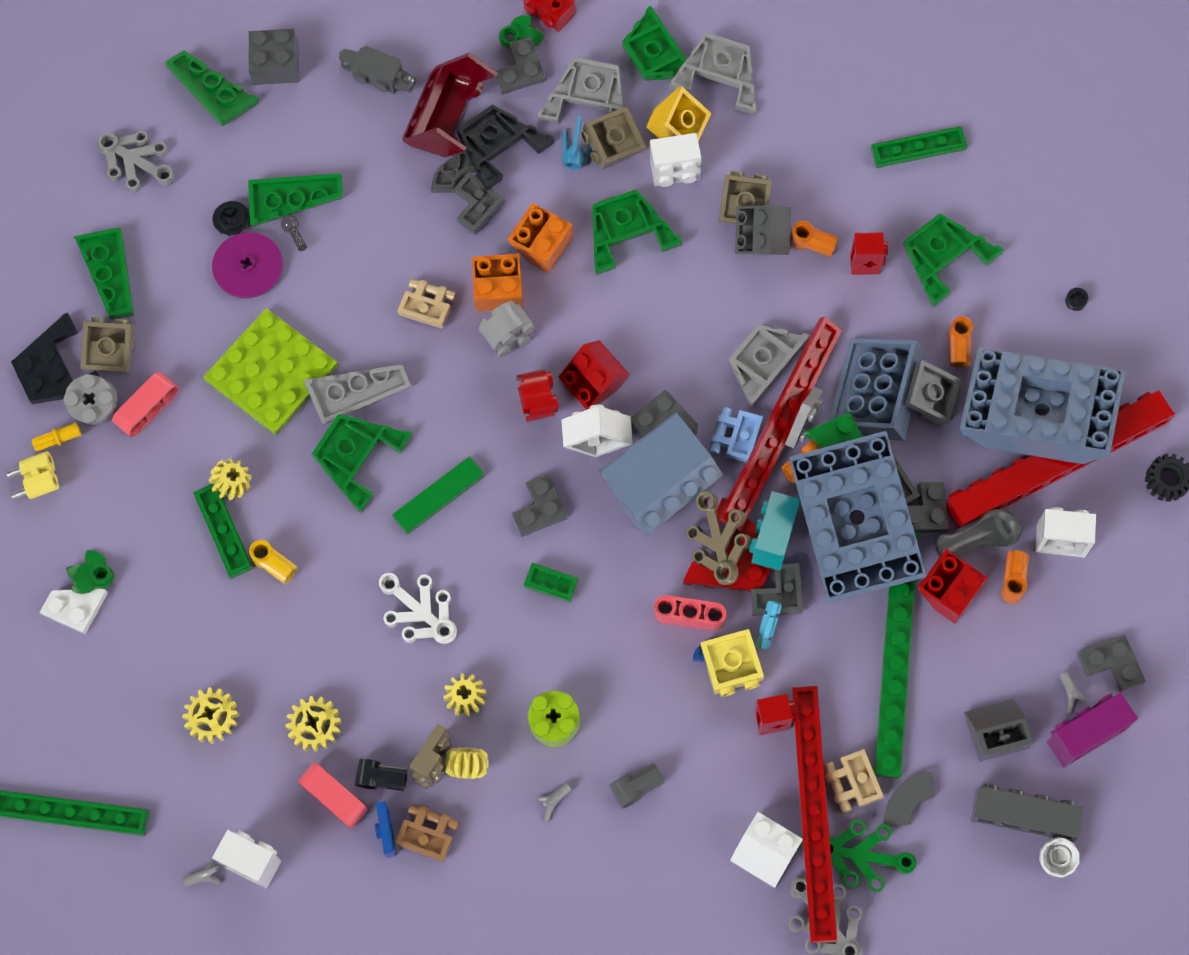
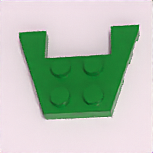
[592,189,682,275]
[903,213,1004,308]
[312,414,412,513]

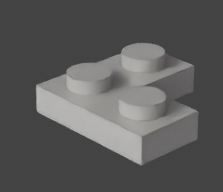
[785,387,823,449]

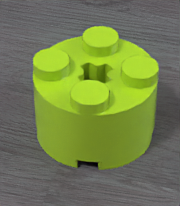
[528,691,580,747]

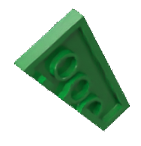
[165,50,259,127]
[248,173,343,227]
[74,227,134,320]

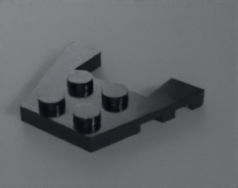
[457,105,555,191]
[11,312,99,404]

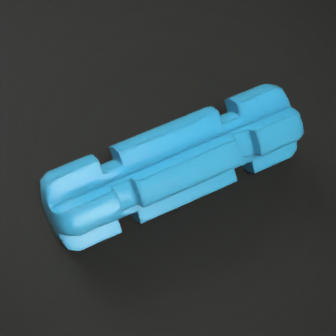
[755,601,782,650]

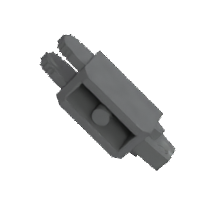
[339,46,417,94]

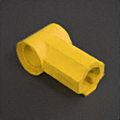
[249,540,298,585]

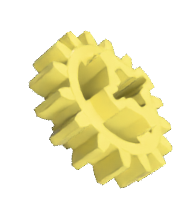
[182,687,239,744]
[285,696,342,752]

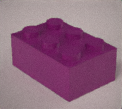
[1047,692,1139,768]

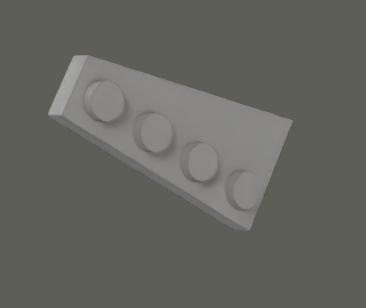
[304,364,412,425]

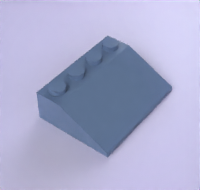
[829,338,927,441]
[599,412,723,535]

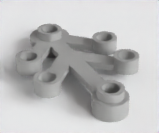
[97,130,175,193]
[788,877,863,955]

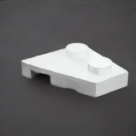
[40,589,108,634]

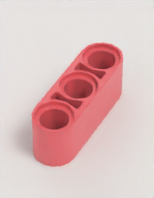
[112,371,179,437]
[654,595,726,631]
[297,762,369,829]

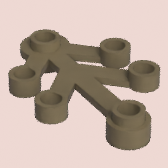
[686,491,752,585]

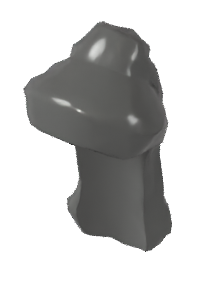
[935,509,1022,557]

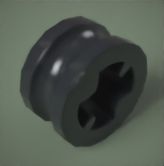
[1065,288,1088,311]

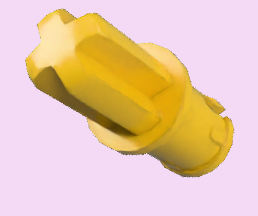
[32,422,82,452]

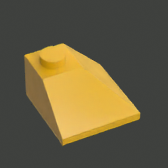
[646,86,711,142]

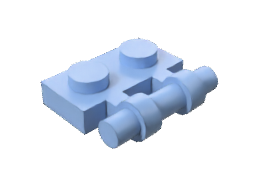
[710,407,763,463]

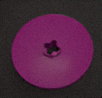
[212,232,283,298]

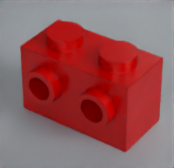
[523,0,576,32]

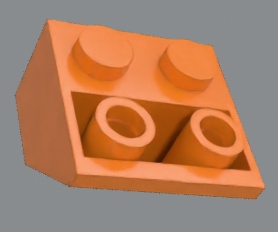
[507,202,573,273]
[472,254,523,312]

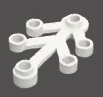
[379,573,457,644]

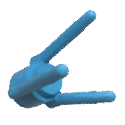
[561,115,592,170]

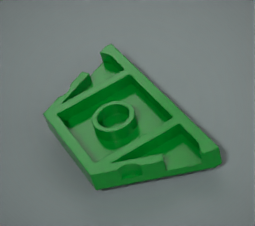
[622,6,695,81]

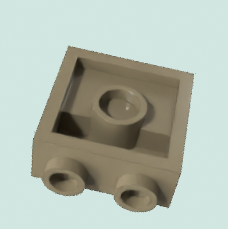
[581,107,646,170]
[719,171,772,224]
[81,317,136,372]
[409,723,451,789]

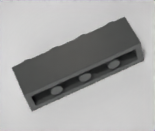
[971,784,1083,842]

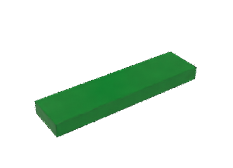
[871,126,967,168]
[392,456,485,535]
[193,484,253,579]

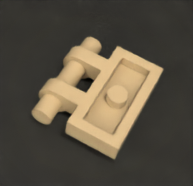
[397,279,456,329]
[824,749,884,814]

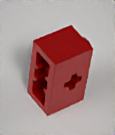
[850,232,888,275]
[754,694,796,735]

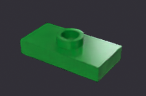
[524,563,579,603]

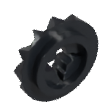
[212,201,250,237]

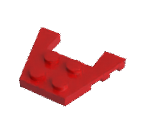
[683,497,772,592]

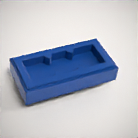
[375,801,397,858]

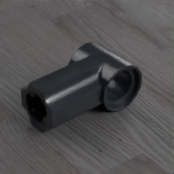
[354,759,408,791]

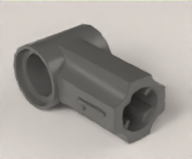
[610,763,665,809]

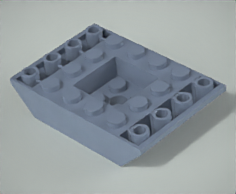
[960,347,1126,464]
[789,431,927,603]

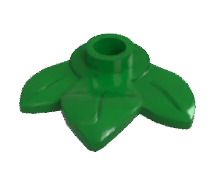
[499,15,544,49]
[66,550,114,594]

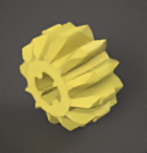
[209,457,252,500]
[443,673,487,717]
[444,747,489,779]

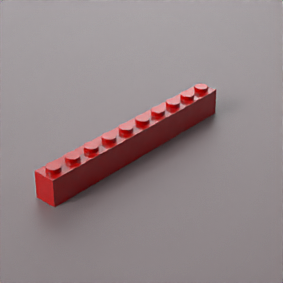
[946,390,1175,529]

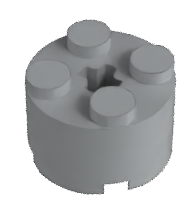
[479,301,535,357]
[64,374,118,425]

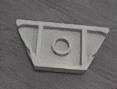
[728,324,810,407]

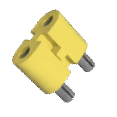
[6,451,59,500]

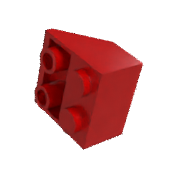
[558,340,630,410]
[917,549,988,624]

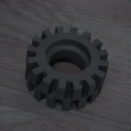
[1145,454,1189,502]

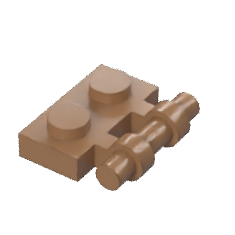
[395,804,460,863]

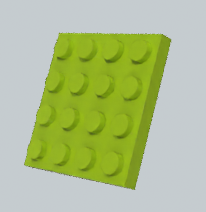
[203,308,339,436]

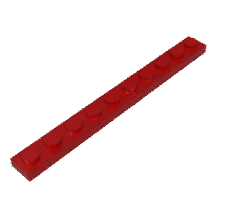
[718,317,842,532]
[792,686,838,944]

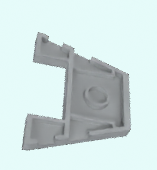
[668,32,756,115]
[537,57,623,124]

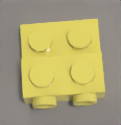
[700,629,764,697]

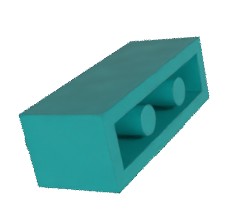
[749,491,800,571]

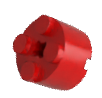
[516,369,559,423]

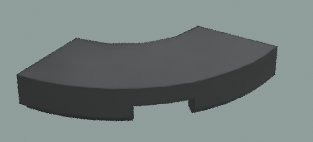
[431,151,476,193]
[884,771,934,826]

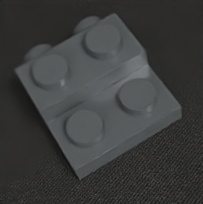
[904,360,961,427]

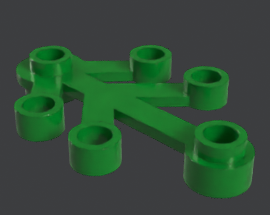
[830,820,916,893]

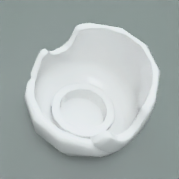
[1039,837,1079,878]

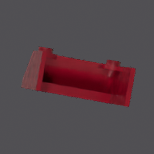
[402,53,498,157]

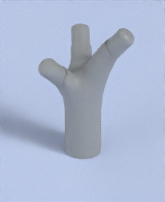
[1059,672,1088,714]
[538,783,572,821]
[183,862,221,887]

